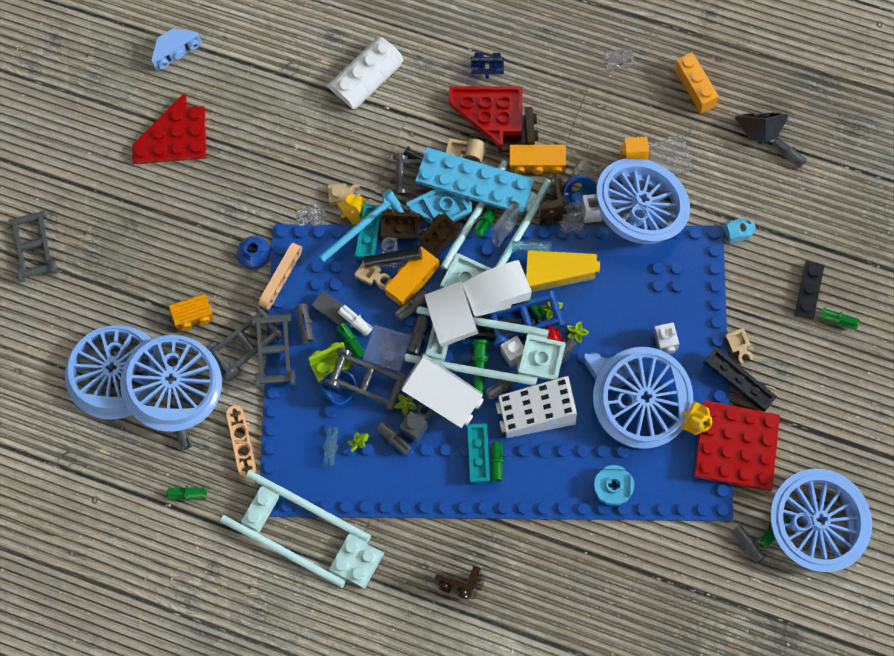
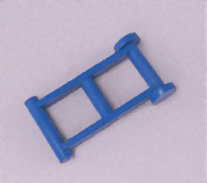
[485,290,565,348]

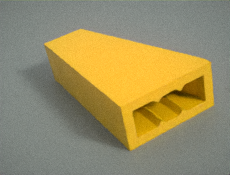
[526,250,600,292]

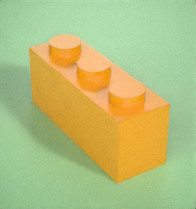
[674,52,719,114]
[510,145,566,175]
[385,247,440,307]

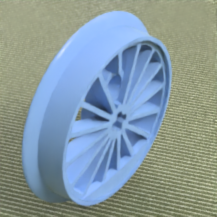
[597,158,690,244]
[65,325,164,420]
[120,335,222,432]
[593,347,693,449]
[771,469,872,572]

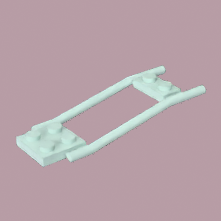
[440,160,552,295]
[405,306,566,386]
[220,470,384,589]

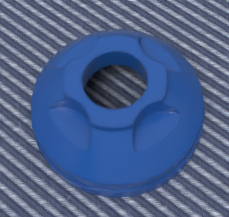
[562,175,596,208]
[237,236,271,269]

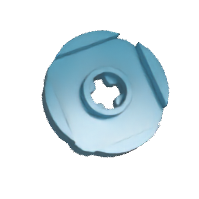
[594,465,634,506]

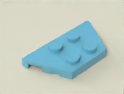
[406,189,472,225]

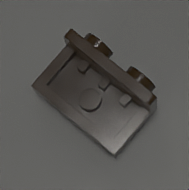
[380,209,420,241]
[418,212,462,258]

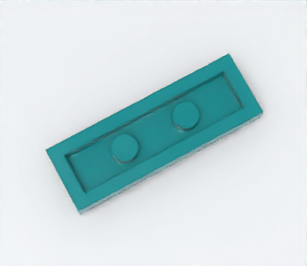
[355,204,382,260]
[467,423,490,484]

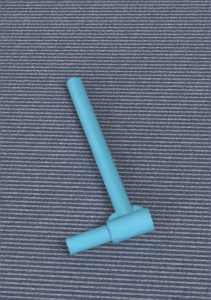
[319,189,404,262]

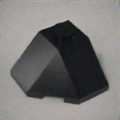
[735,112,788,144]

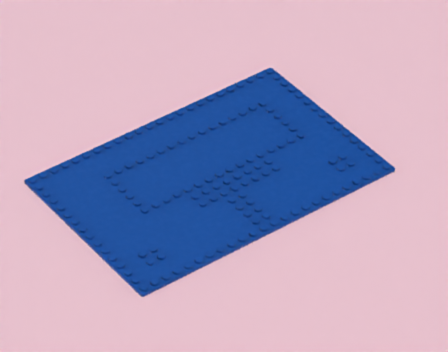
[259,224,733,521]

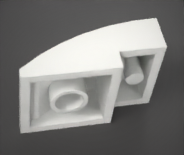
[462,260,532,317]
[425,281,478,347]

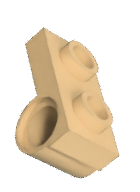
[446,138,485,163]

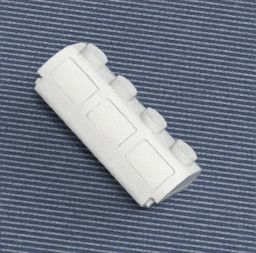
[327,36,404,109]

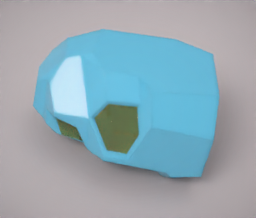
[724,219,756,243]

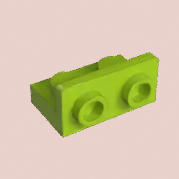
[308,342,354,383]

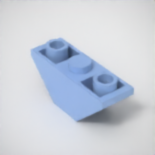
[151,29,202,71]
[584,353,640,388]

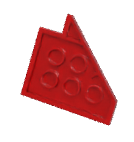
[449,86,523,148]
[132,93,207,164]

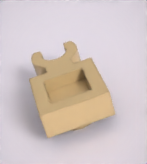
[328,183,360,205]
[355,260,390,289]
[725,328,753,365]

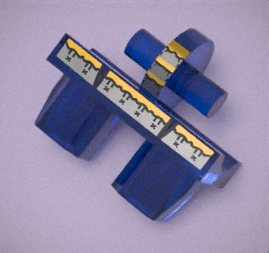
[471,53,504,79]

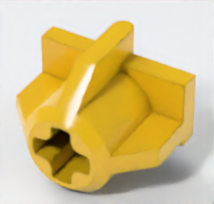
[337,194,367,225]
[680,401,712,435]

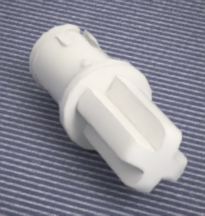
[338,305,373,337]

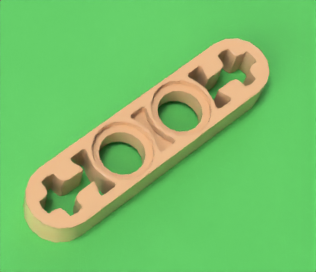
[259,243,302,310]
[226,405,257,479]

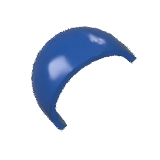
[320,370,356,405]

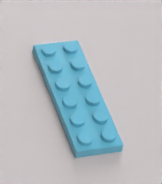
[415,147,534,215]

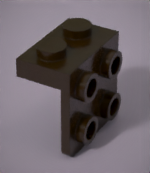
[498,107,538,152]
[539,173,566,225]
[435,565,485,600]

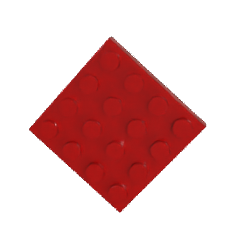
[693,401,780,492]

